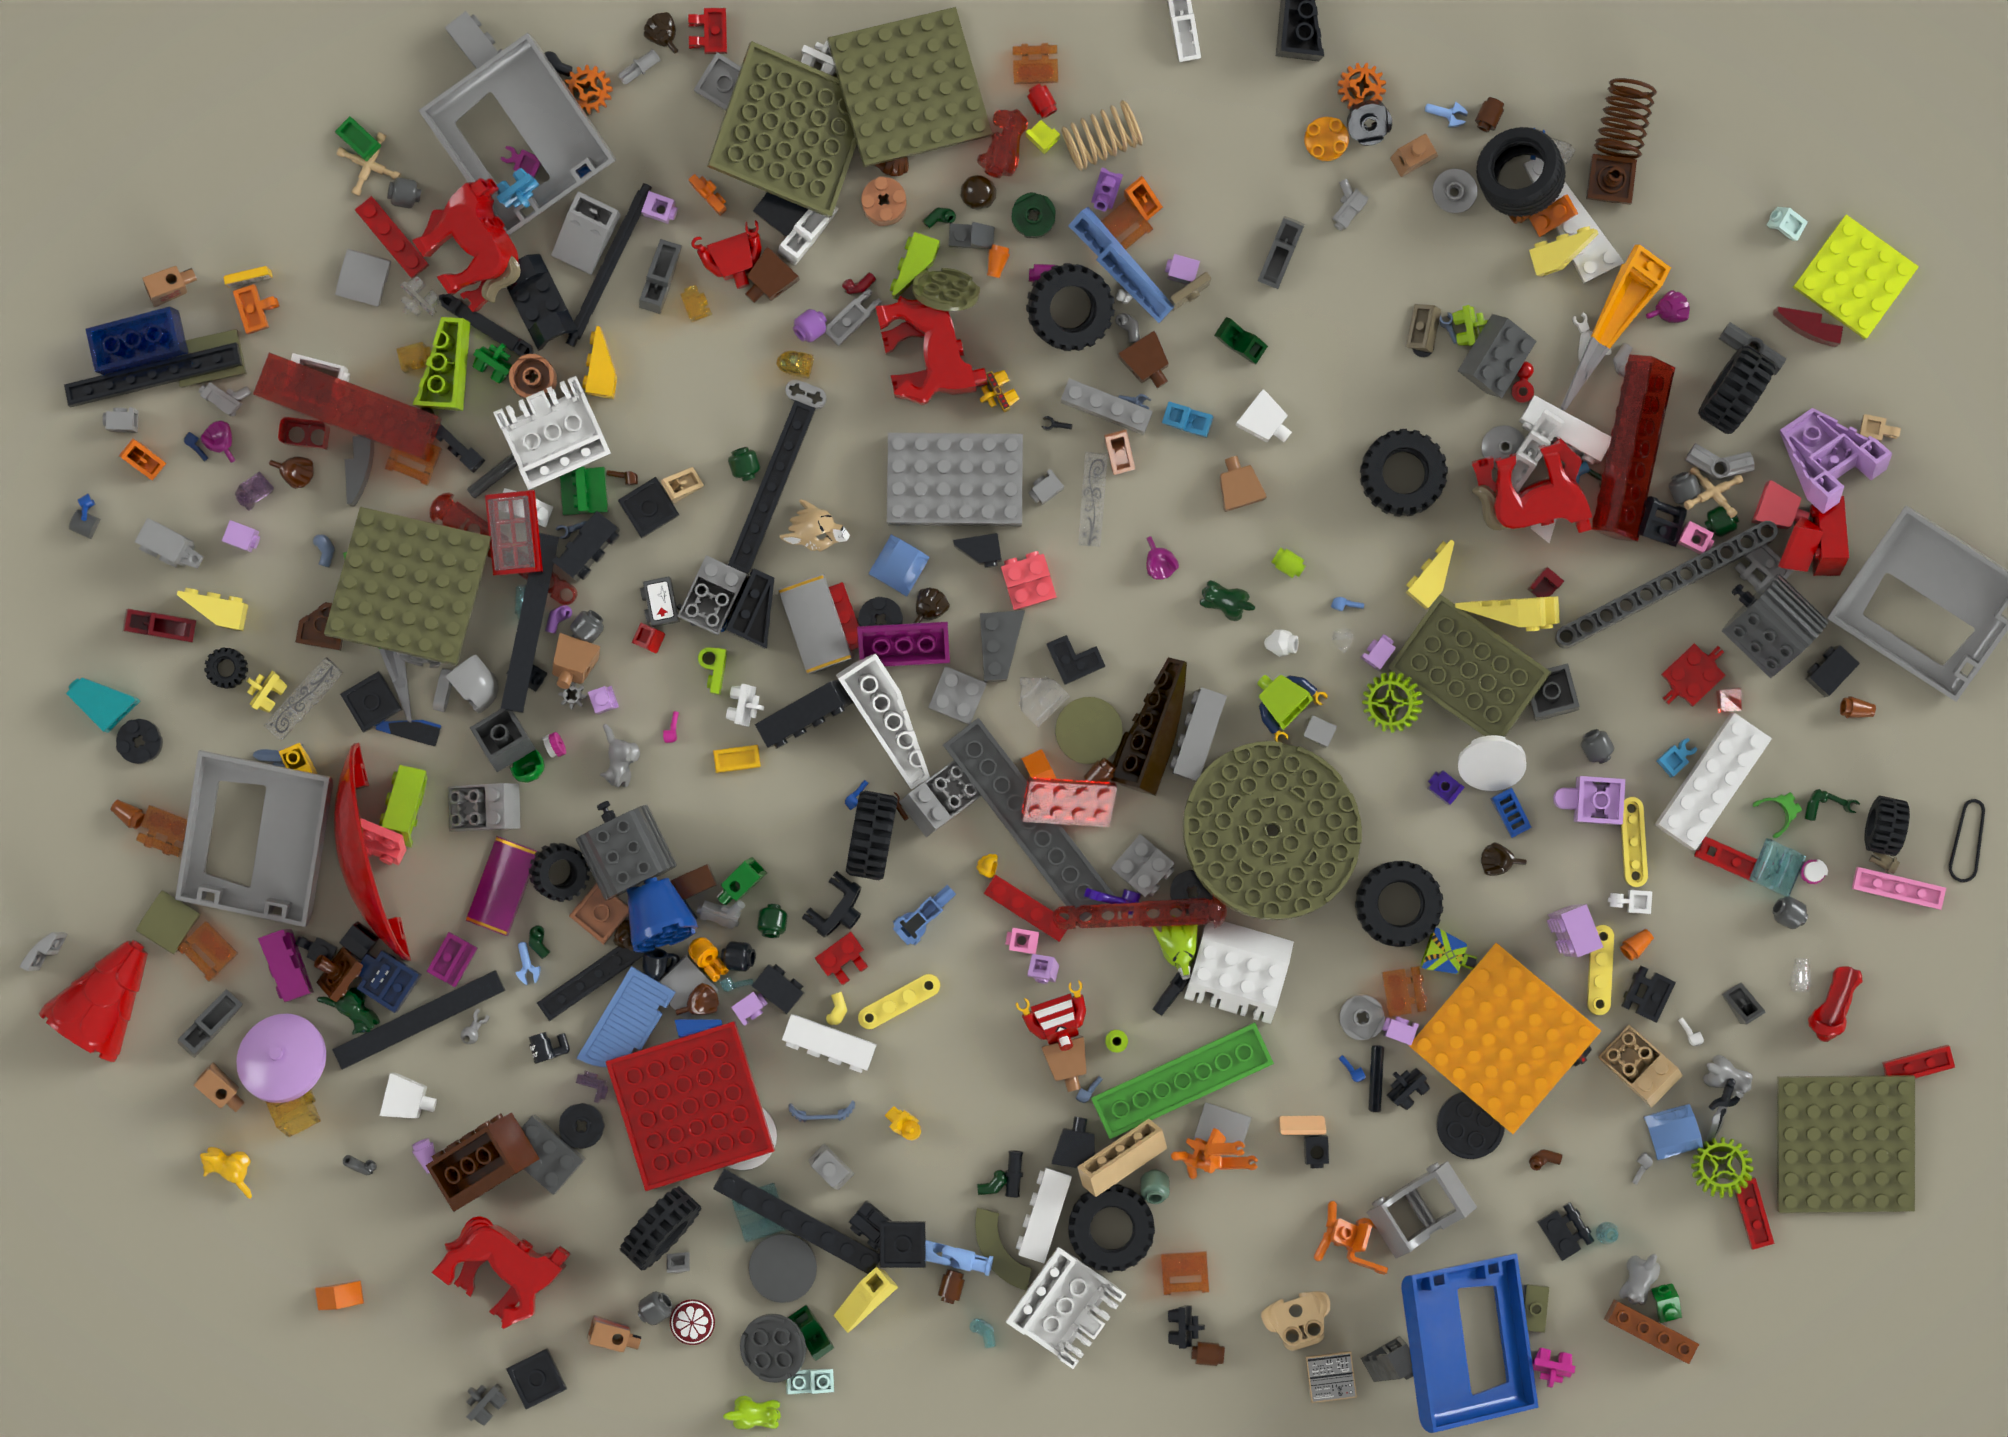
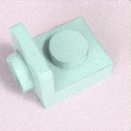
[1767,207,1808,241]

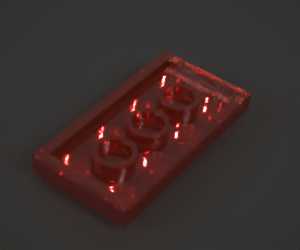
[1021,777,1117,827]

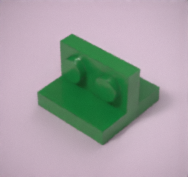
[560,466,608,516]

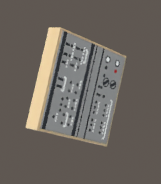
[1306,1351,1357,1403]

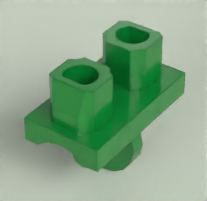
[472,343,512,384]

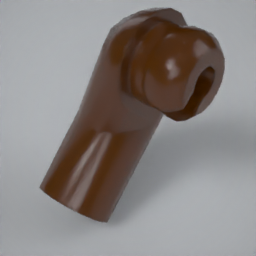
[1529,1149,1563,1171]

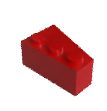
[1810,496,1849,576]

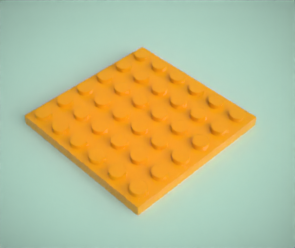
[1409,942,1601,1134]

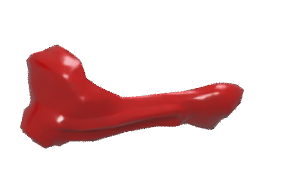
[1808,966,1863,1042]

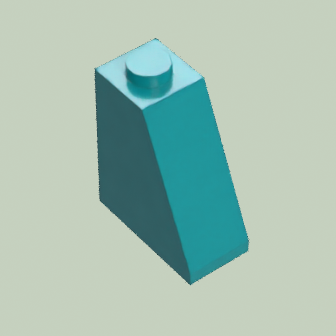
[66,678,141,733]

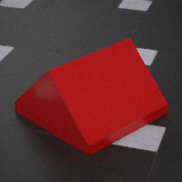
[1778,516,1824,572]

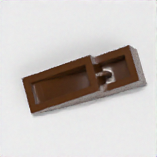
[671,864,717,900]

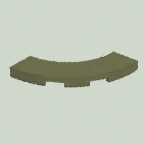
[975,1207,1032,1291]

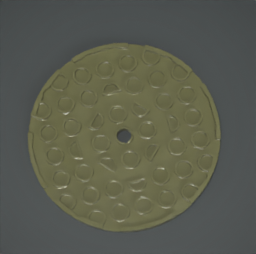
[1183,741,1362,920]

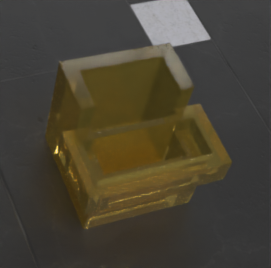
[265,1089,321,1137]

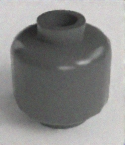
[387,177,421,209]
[1669,472,1702,504]
[570,610,604,643]
[1581,729,1615,764]
[1773,896,1808,929]
[638,1291,672,1325]

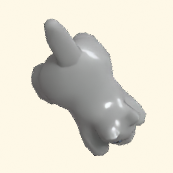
[600,724,640,787]
[1703,1055,1753,1098]
[1619,1254,1660,1305]

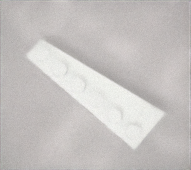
[1523,157,1624,284]

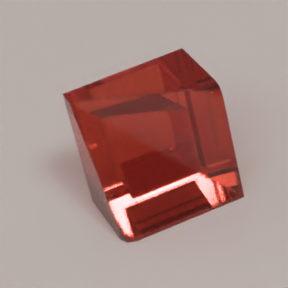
[1716,688,1742,713]

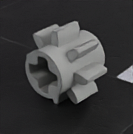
[558,682,587,710]

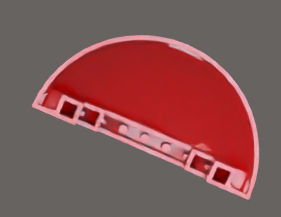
[334,743,411,961]

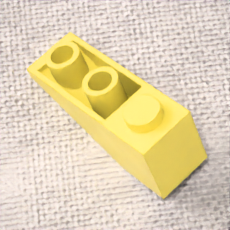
[1529,226,1598,277]
[1405,540,1454,610]
[177,588,248,631]
[834,1267,898,1333]

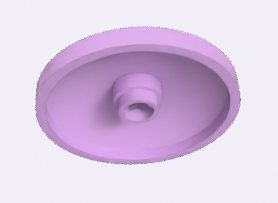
[236,1014,326,1103]

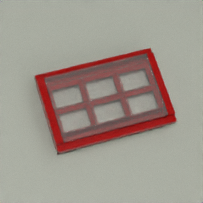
[485,490,543,576]

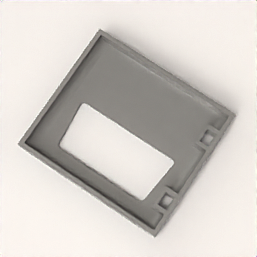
[418,33,616,236]
[1827,506,2008,702]
[175,750,333,927]

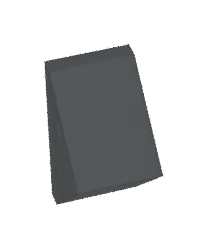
[1722,982,1766,1025]

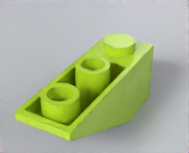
[890,232,940,299]

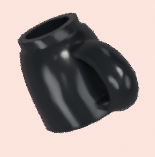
[642,948,680,981]

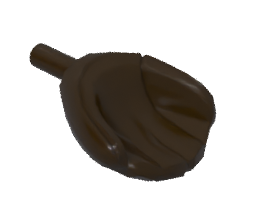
[644,12,678,54]
[913,587,950,624]
[1481,842,1527,876]
[613,920,634,951]

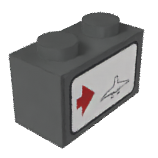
[640,576,680,627]

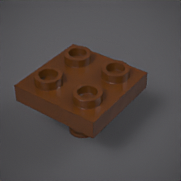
[1586,154,1637,205]
[314,946,363,1002]

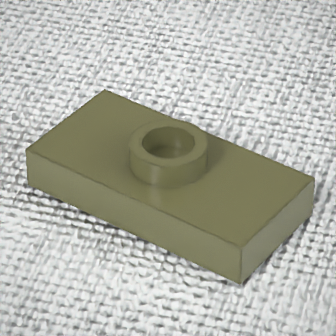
[1524,1284,1549,1333]

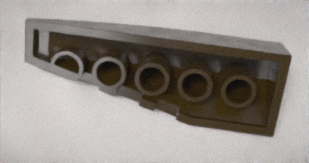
[1110,657,1187,796]

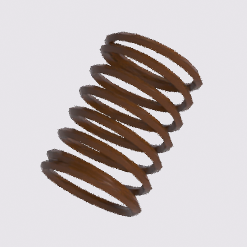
[1594,78,1657,159]

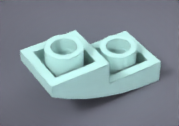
[786,1369,834,1394]

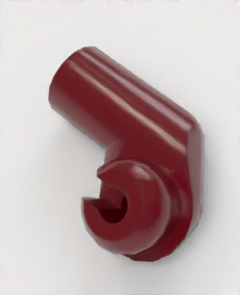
[842,272,876,295]

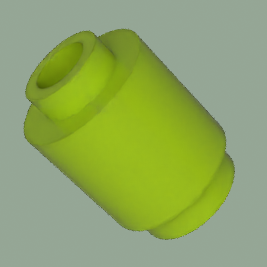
[1271,547,1306,579]
[1105,1029,1128,1053]

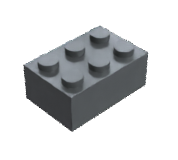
[1458,314,1537,398]
[522,1115,586,1195]

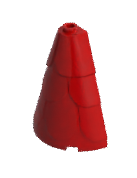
[39,940,148,1062]

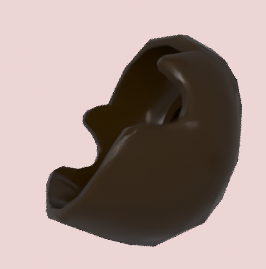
[960,175,996,209]

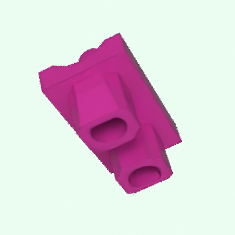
[1532,1348,1575,1388]

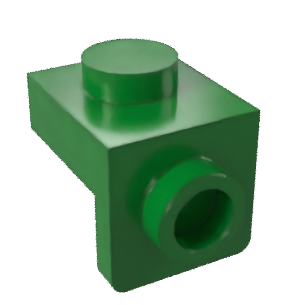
[1651,1284,1682,1323]

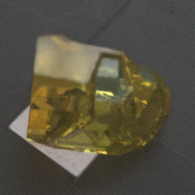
[776,351,814,378]

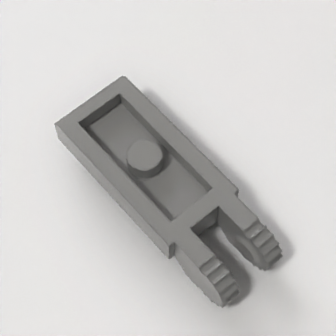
[825,288,882,346]

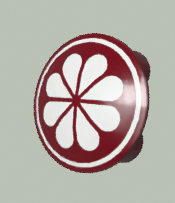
[670,1299,715,1345]

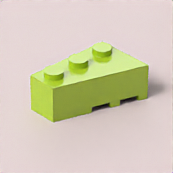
[379,765,428,848]

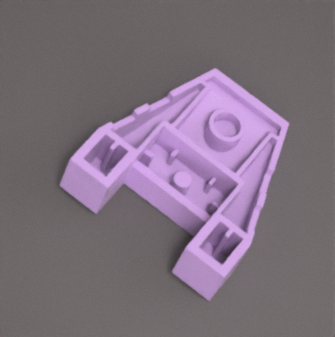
[1780,408,1892,514]

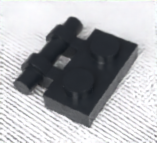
[1621,965,1676,1023]
[1537,1202,1595,1261]

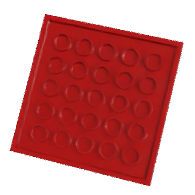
[605,1021,775,1191]

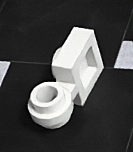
[1608,890,1652,914]

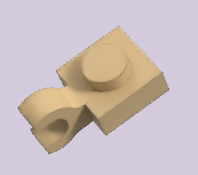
[1859,414,1901,442]

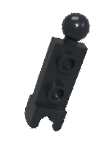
[417,407,485,473]

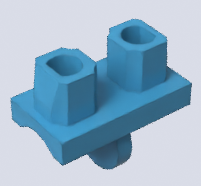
[496,168,539,208]

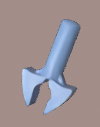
[1425,102,1468,128]
[515,942,541,985]

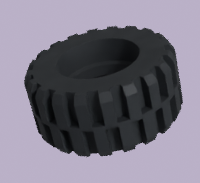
[1026,263,1115,351]
[1698,345,1776,434]
[1360,429,1448,517]
[845,790,898,881]
[1355,861,1444,947]

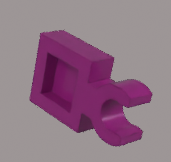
[500,146,541,178]

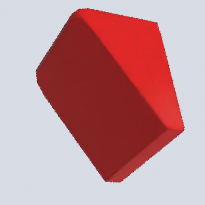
[632,623,665,653]

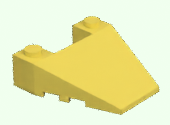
[1455,596,1560,631]

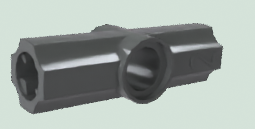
[1719,322,1786,375]

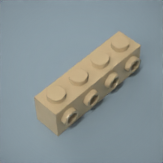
[1077,1119,1167,1197]

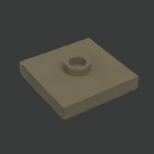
[1170,272,1212,311]

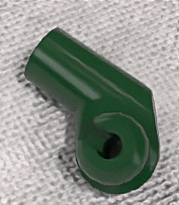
[922,207,956,229]
[1804,789,1828,821]
[528,925,550,960]
[977,1170,1007,1195]

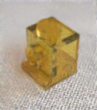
[680,285,712,322]
[396,342,431,373]

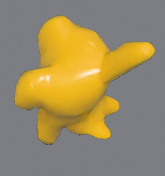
[200,1147,252,1199]

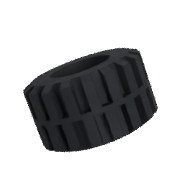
[1864,795,1910,856]
[529,843,590,902]

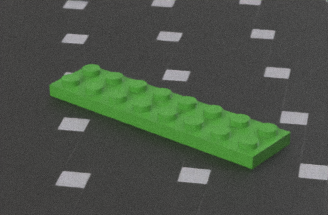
[1091,1022,1274,1139]

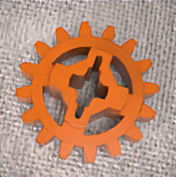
[1337,63,1386,109]
[565,65,613,115]

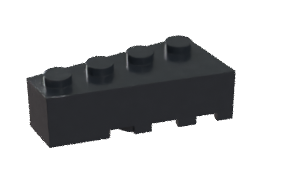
[1276,0,1324,62]
[755,679,854,749]

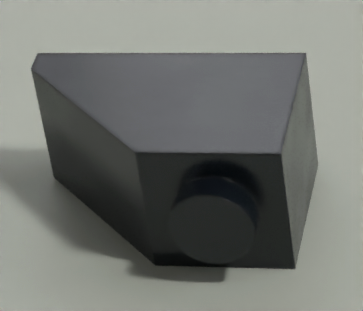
[953,533,1002,568]

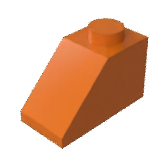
[1021,749,1061,799]

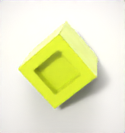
[1025,120,1060,154]

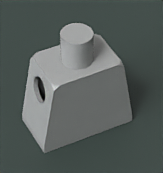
[809,1144,855,1190]

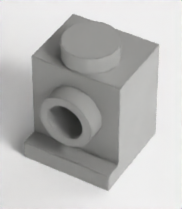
[103,407,138,433]
[1028,469,1064,505]

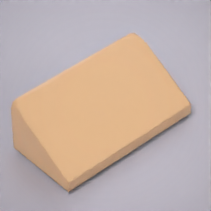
[1279,1116,1326,1135]

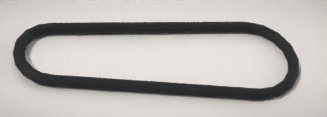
[1949,799,1985,882]

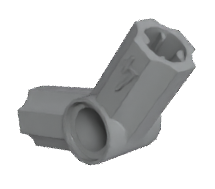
[1685,443,1755,480]

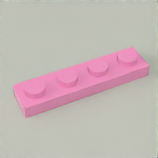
[1851,867,1946,910]

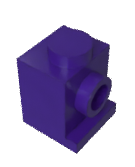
[1427,771,1465,805]

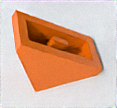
[1124,176,1163,222]
[119,439,166,481]
[315,1280,364,1310]

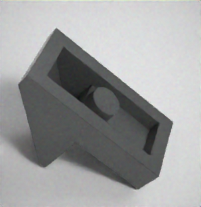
[949,222,995,249]

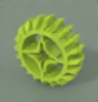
[1362,671,1423,733]
[1691,1137,1754,1199]

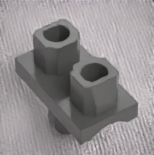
[466,1384,507,1426]

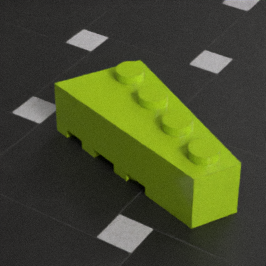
[412,317,470,411]

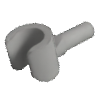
[1632,1152,1653,1185]

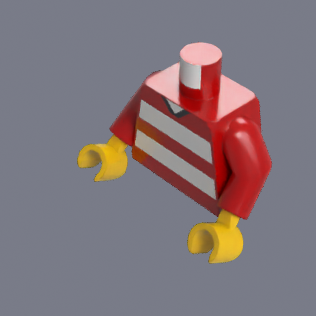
[1015,980,1086,1051]

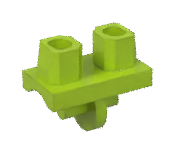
[1452,305,1488,347]

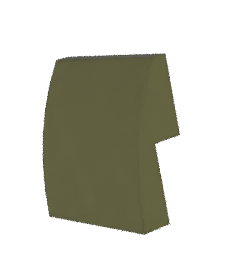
[136,890,200,955]

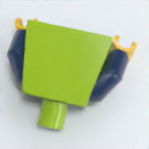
[1257,675,1328,742]

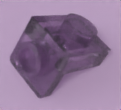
[235,472,274,511]
[576,1071,609,1103]

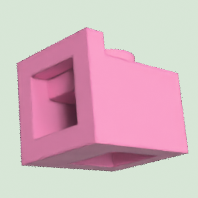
[1677,521,1714,554]
[1005,928,1039,954]

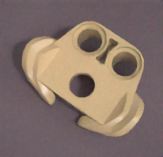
[1261,1291,1330,1351]

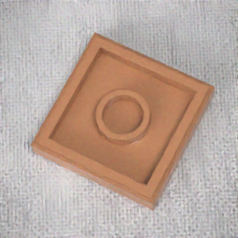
[569,883,629,945]

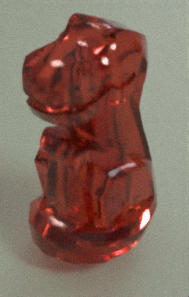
[977,109,1028,179]

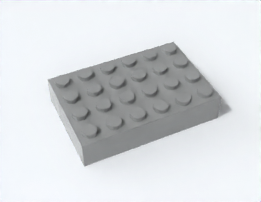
[887,433,1023,526]

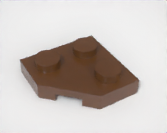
[295,602,343,651]

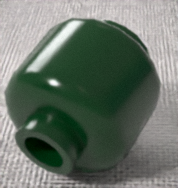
[728,447,760,481]
[1704,506,1740,537]
[757,904,788,938]

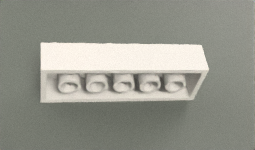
[1654,713,1772,850]

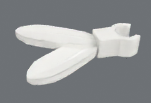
[1572,312,1612,361]

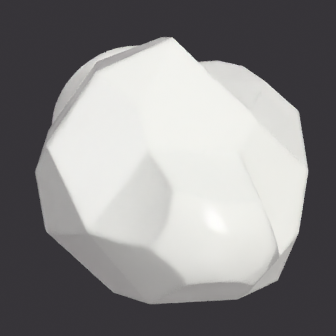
[1264,630,1298,657]

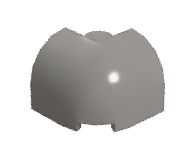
[445,655,499,713]

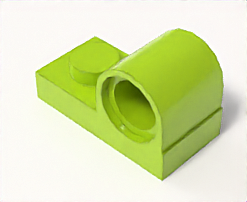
[698,647,728,695]

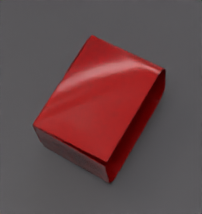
[278,417,330,450]

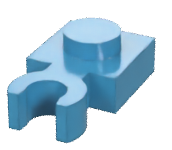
[1656,738,1697,778]

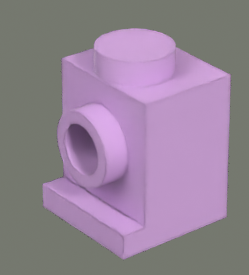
[641,191,678,224]
[1360,634,1396,671]
[588,686,619,715]
[1027,954,1059,984]
[731,991,768,1026]
[1382,1016,1419,1045]

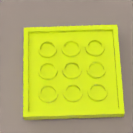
[1793,214,1919,339]

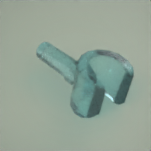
[720,977,753,992]

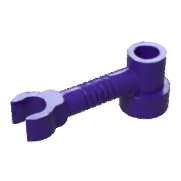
[1084,888,1141,915]

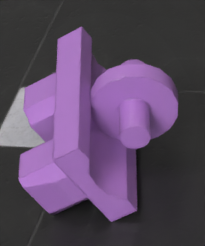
[1091,168,1123,211]

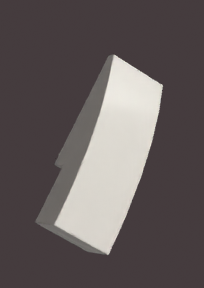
[777,206,839,265]

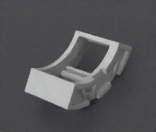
[1366,1161,1477,1259]

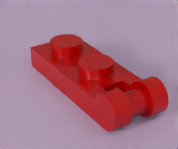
[1694,836,1762,882]

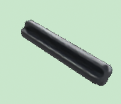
[1368,1045,1384,1112]

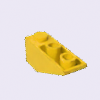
[582,326,618,399]

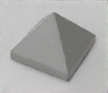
[667,1252,690,1273]

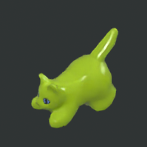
[723,1396,781,1430]

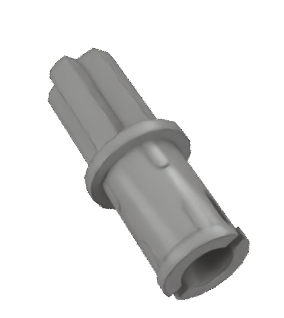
[618,49,661,84]

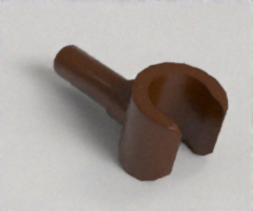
[606,470,638,485]
[894,792,909,821]

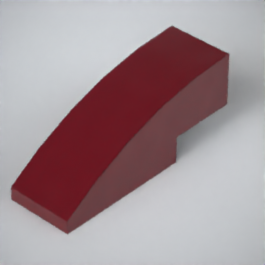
[1773,307,1843,347]
[122,609,196,642]

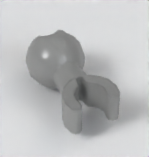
[461,1009,490,1044]

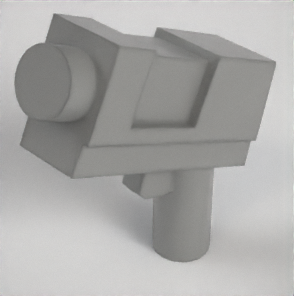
[1333,179,1368,231]
[199,382,251,416]
[696,900,745,929]

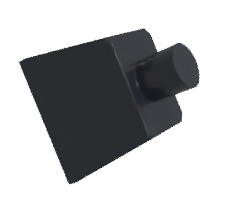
[1052,1116,1095,1168]

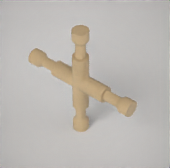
[337,132,401,196]
[1684,467,1743,518]

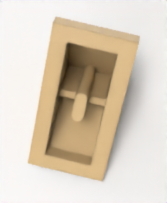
[660,467,704,504]

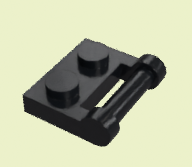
[1638,496,1687,547]

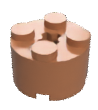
[861,177,907,226]
[509,354,557,401]

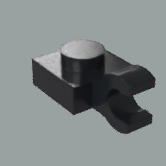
[295,936,338,961]

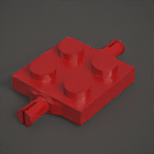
[1661,643,1726,707]

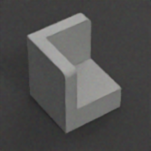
[1304,715,1337,748]

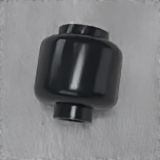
[721,941,756,972]

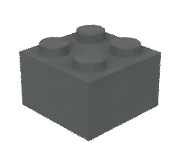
[1530,663,1580,721]
[470,709,536,772]

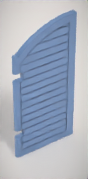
[577,966,676,1067]

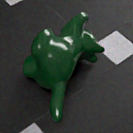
[1200,580,1255,621]
[317,987,380,1035]

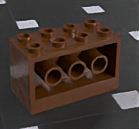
[425,1112,540,1212]

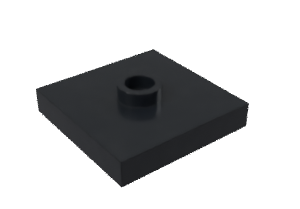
[618,477,680,538]
[340,671,403,733]
[880,1221,926,1268]
[506,1348,567,1410]

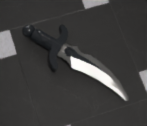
[1703,1078,1740,1149]

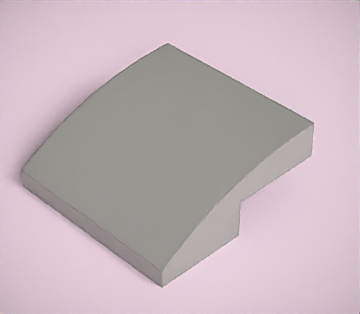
[335,249,391,306]
[20,932,68,971]
[658,955,719,1019]
[1193,1102,1252,1157]

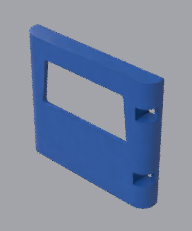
[1401,1253,1539,1433]

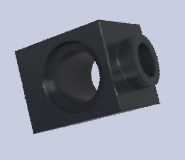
[1304,1135,1329,1168]

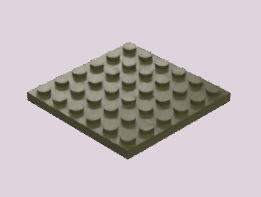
[827,7,992,167]
[707,41,857,218]
[324,507,491,666]
[1777,1075,1915,1213]

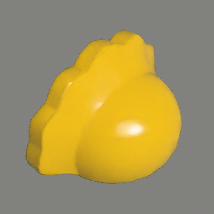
[976,854,998,878]

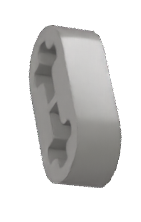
[785,380,827,409]
[433,668,452,712]

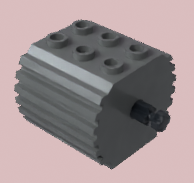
[1722,574,1829,678]
[576,801,677,900]

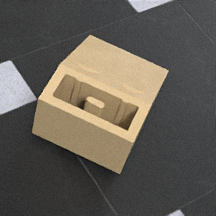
[1598,1025,1683,1108]

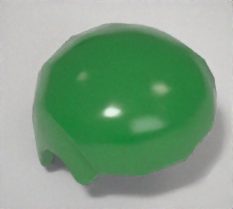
[510,749,545,783]

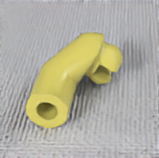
[826,992,847,1025]

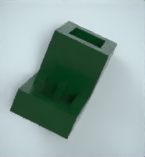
[1214,317,1268,364]
[788,1305,834,1361]

